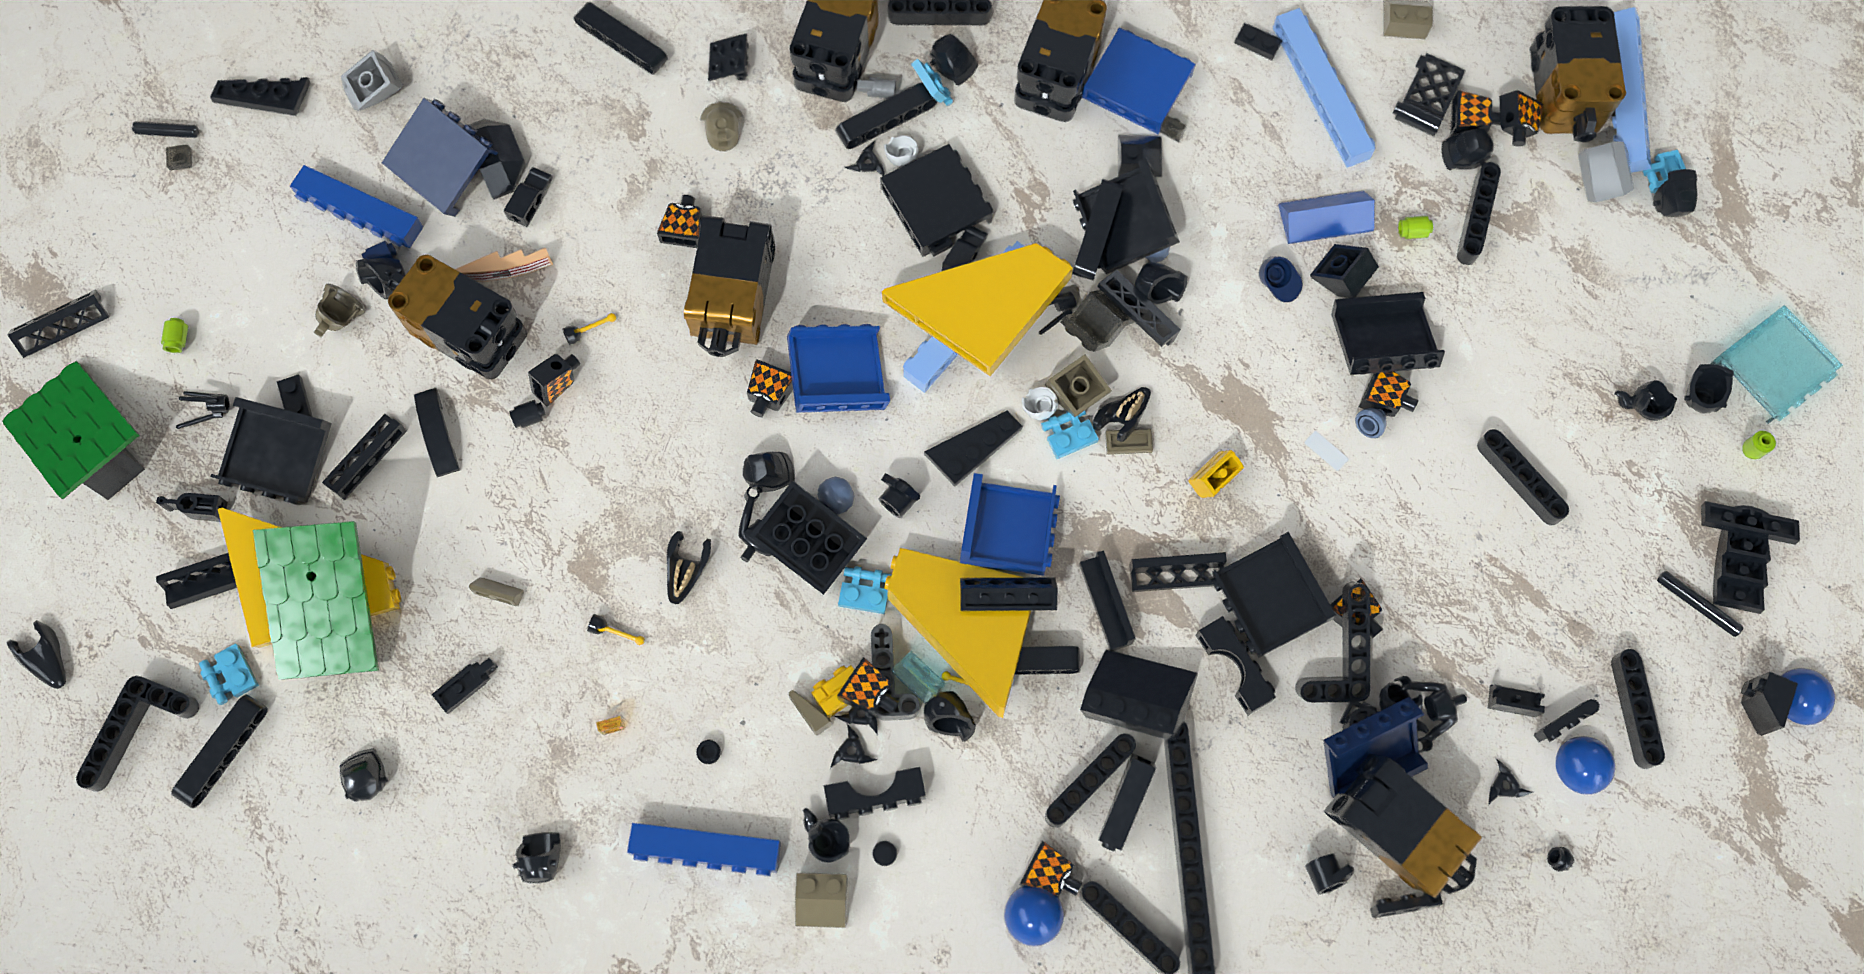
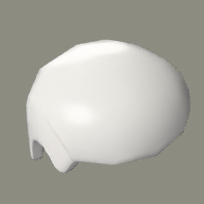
[884,135,919,167]
[1022,386,1058,421]

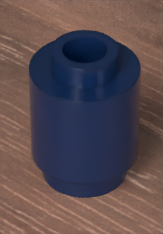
[361,241,398,259]

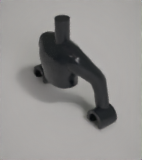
[738,487,771,562]
[1394,676,1467,753]

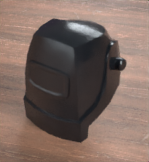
[929,34,978,86]
[1441,129,1494,170]
[1653,169,1698,217]
[356,258,405,300]
[1135,262,1188,304]
[1684,364,1734,414]
[743,452,795,493]
[924,691,976,742]
[340,748,388,802]
[513,832,561,883]

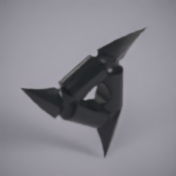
[844,141,885,176]
[834,707,878,736]
[830,724,878,769]
[1489,759,1533,805]

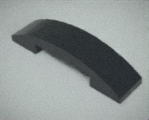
[414,388,460,477]

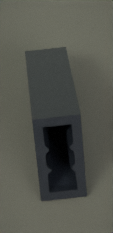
[1098,753,1156,852]

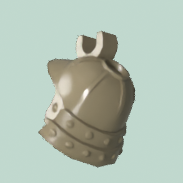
[700,101,743,152]
[313,283,365,338]

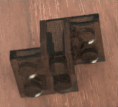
[1060,290,1134,352]

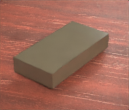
[1105,429,1153,455]

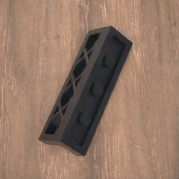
[1097,269,1181,347]
[7,290,109,358]
[322,413,407,500]
[1079,550,1136,651]
[1129,552,1227,592]
[156,553,237,609]
[960,577,1058,611]

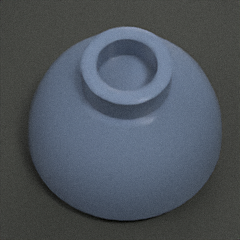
[1355,408,1387,438]

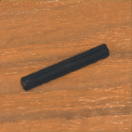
[1657,571,1744,637]

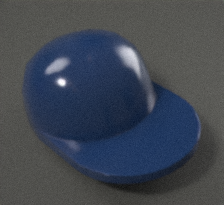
[1259,256,1302,302]

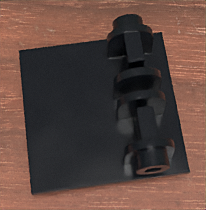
[708,33,749,81]

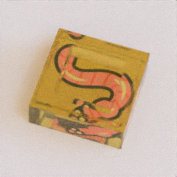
[596,716,625,735]

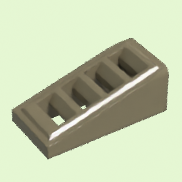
[788,690,832,736]

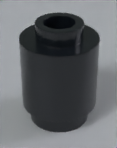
[509,399,546,428]

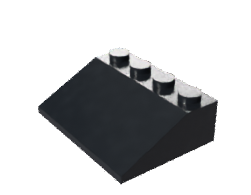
[749,481,867,595]
[1080,649,1198,742]

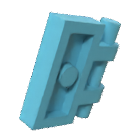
[911,59,953,106]
[1642,150,1686,194]
[1041,411,1099,459]
[838,566,891,614]
[199,643,259,705]

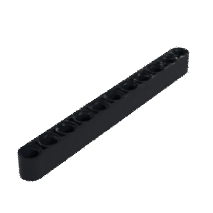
[1164,721,1215,974]

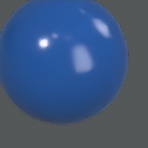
[1781,668,1835,725]
[1555,736,1616,795]
[1004,886,1064,946]

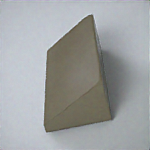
[469,577,524,607]

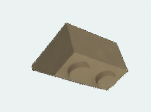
[1383,0,1433,39]
[1045,354,1112,417]
[795,873,848,928]

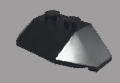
[469,119,525,200]

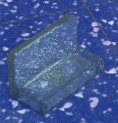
[892,651,946,703]

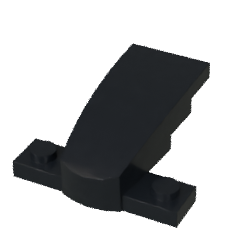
[1701,501,1800,614]

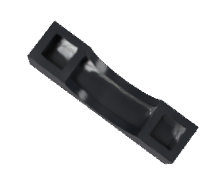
[1195,616,1276,716]
[824,767,926,820]

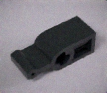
[504,167,553,227]
[942,226,988,271]
[156,493,228,522]

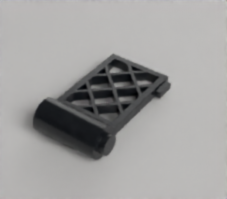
[1393,53,1466,137]

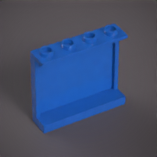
[1082,28,1196,135]
[787,324,890,413]
[960,473,1060,576]

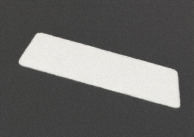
[1304,431,1349,471]

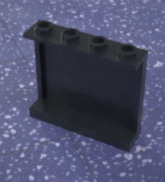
[880,144,994,257]
[1073,158,1180,274]
[1331,292,1445,375]
[210,397,332,505]
[1210,531,1336,658]

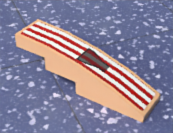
[456,248,553,282]

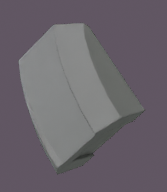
[341,50,403,111]
[1578,141,1634,202]

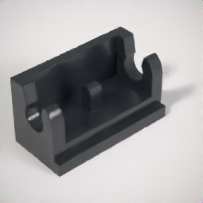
[1488,684,1545,717]

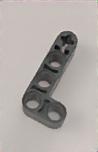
[871,624,920,721]

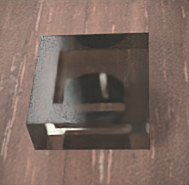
[1160,115,1186,143]
[166,144,192,171]

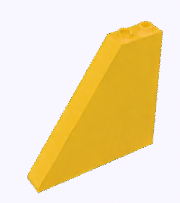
[881,243,1073,376]
[218,508,402,648]
[884,548,1031,718]

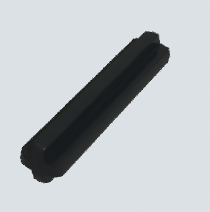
[132,121,199,138]

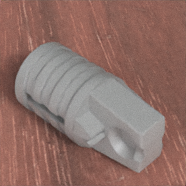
[857,77,896,99]

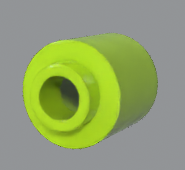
[1398,216,1433,239]
[161,318,188,353]
[1742,431,1776,459]

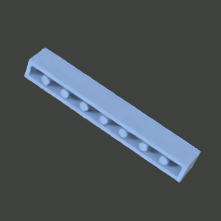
[1612,7,1652,173]
[1273,8,1375,168]
[903,241,1025,393]

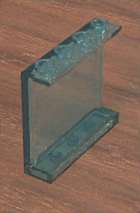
[1711,305,1843,424]

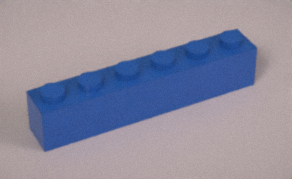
[290,165,423,249]
[627,823,781,877]

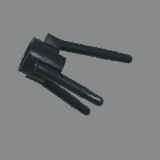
[1039,291,1077,335]
[176,391,230,429]

